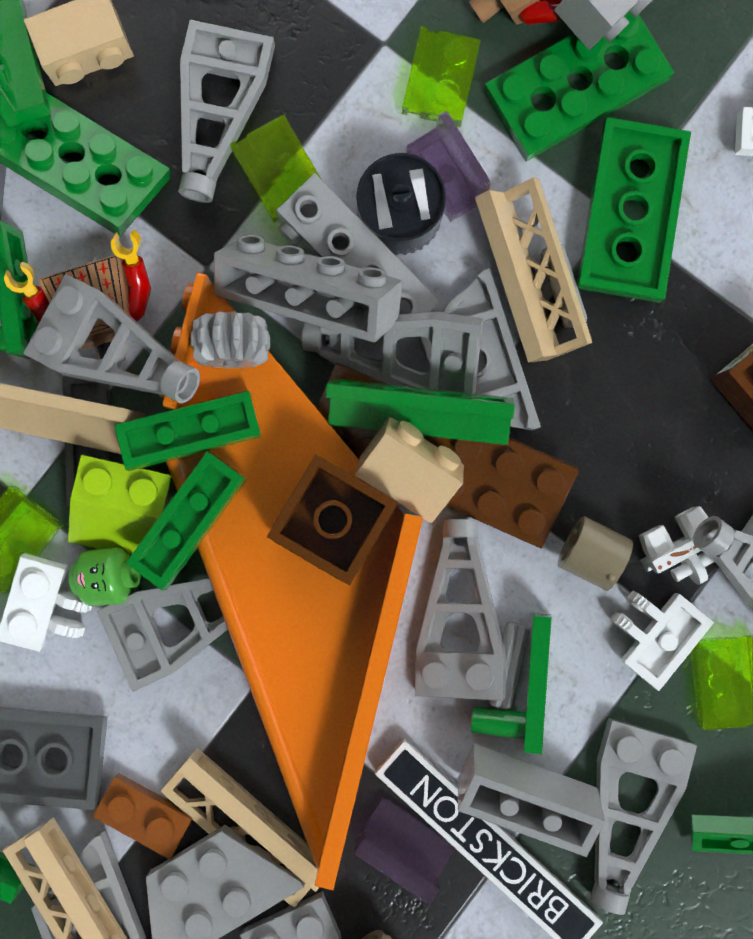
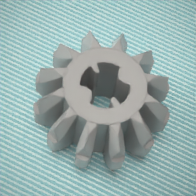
[190,311,270,369]

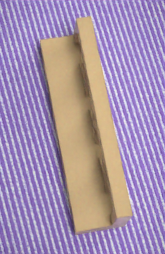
[475,177,593,362]
[0,383,145,454]
[160,748,319,908]
[2,817,127,939]

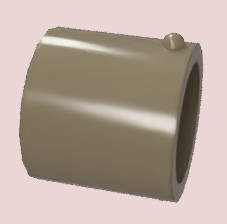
[558,516,633,591]

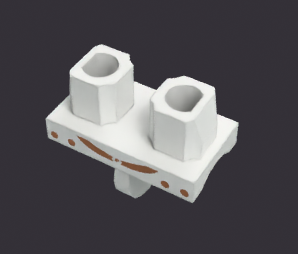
[639,506,715,585]

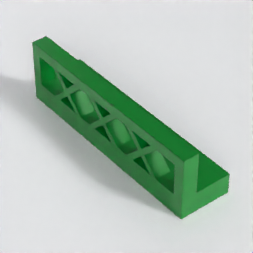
[0,0,51,127]
[326,378,515,445]

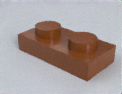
[92,773,192,859]

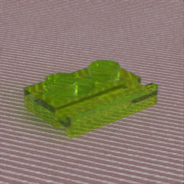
[402,26,481,127]
[230,114,321,223]
[0,485,64,594]
[691,635,753,730]

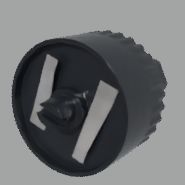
[356,153,446,255]

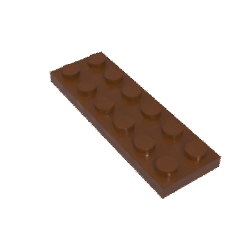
[317,362,579,549]

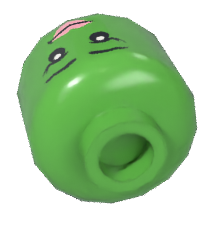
[69,547,141,607]

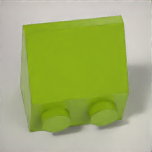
[68,455,174,556]

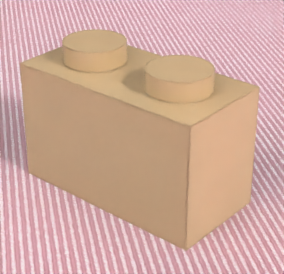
[24,0,134,86]
[355,416,464,524]

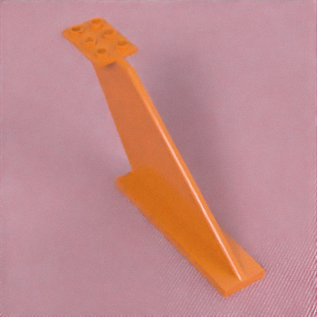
[159,272,423,890]

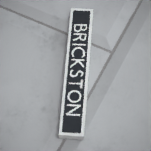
[375,738,603,939]

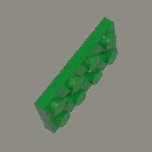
[483,12,675,162]
[0,93,170,237]
[577,117,691,303]

